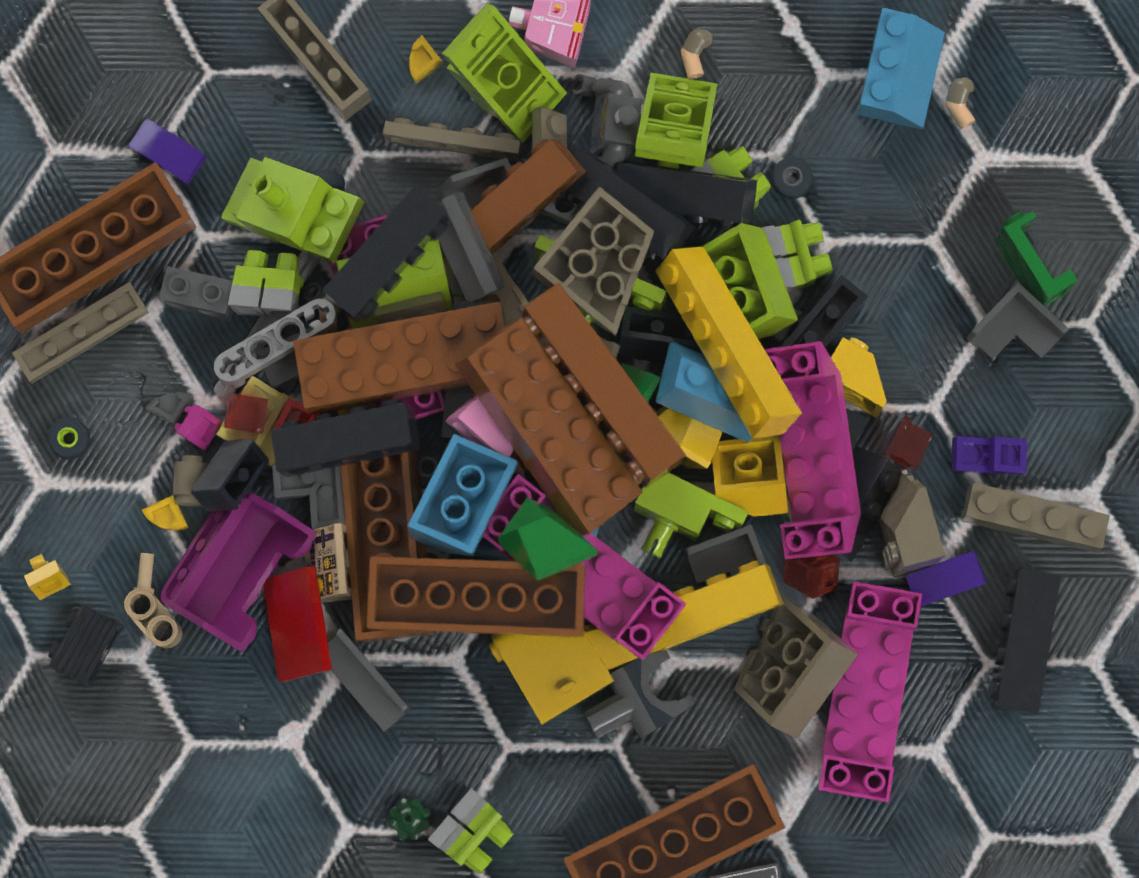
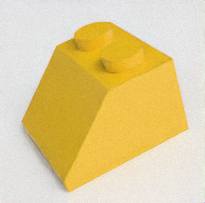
[831,337,887,418]
[712,435,788,517]

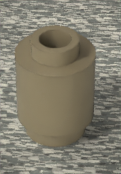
[173,455,209,506]

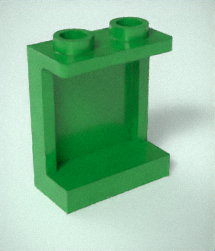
[995,211,1078,307]

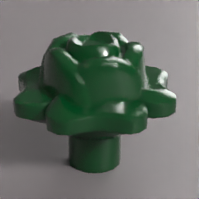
[389,798,430,840]

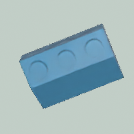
[857,8,945,130]
[656,341,752,442]
[408,434,518,556]

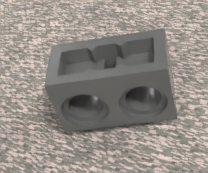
[159,266,233,322]

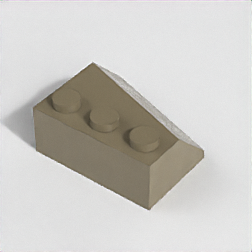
[531,187,654,335]
[877,467,946,577]
[734,591,858,739]

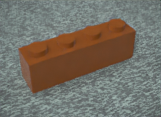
[470,139,586,255]

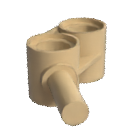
[124,553,182,649]

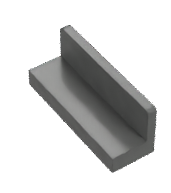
[437,192,506,302]
[328,628,411,732]

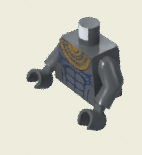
[573,74,642,169]

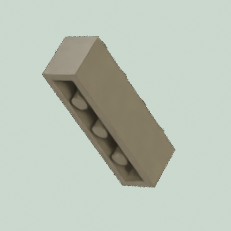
[257,0,372,121]
[961,483,1110,553]

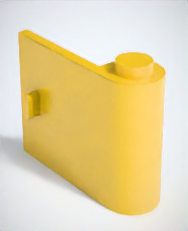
[489,631,614,725]

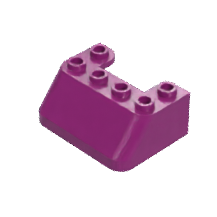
[161,491,317,653]

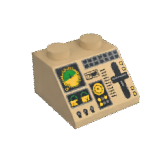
[304,523,352,603]

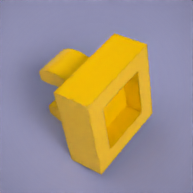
[24,554,71,600]

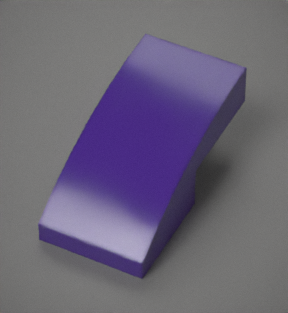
[128,119,207,185]
[952,436,1027,474]
[905,551,987,608]

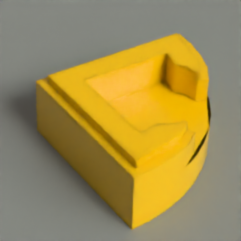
[409,35,443,84]
[142,495,189,531]

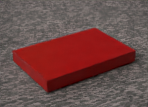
[263,566,332,682]

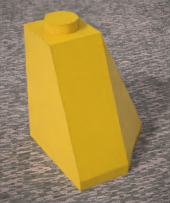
[655,406,722,469]

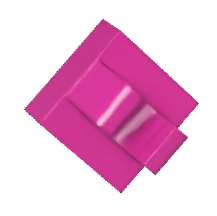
[174,404,223,451]

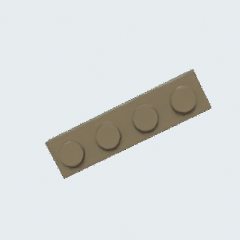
[383,118,521,162]
[12,282,149,384]

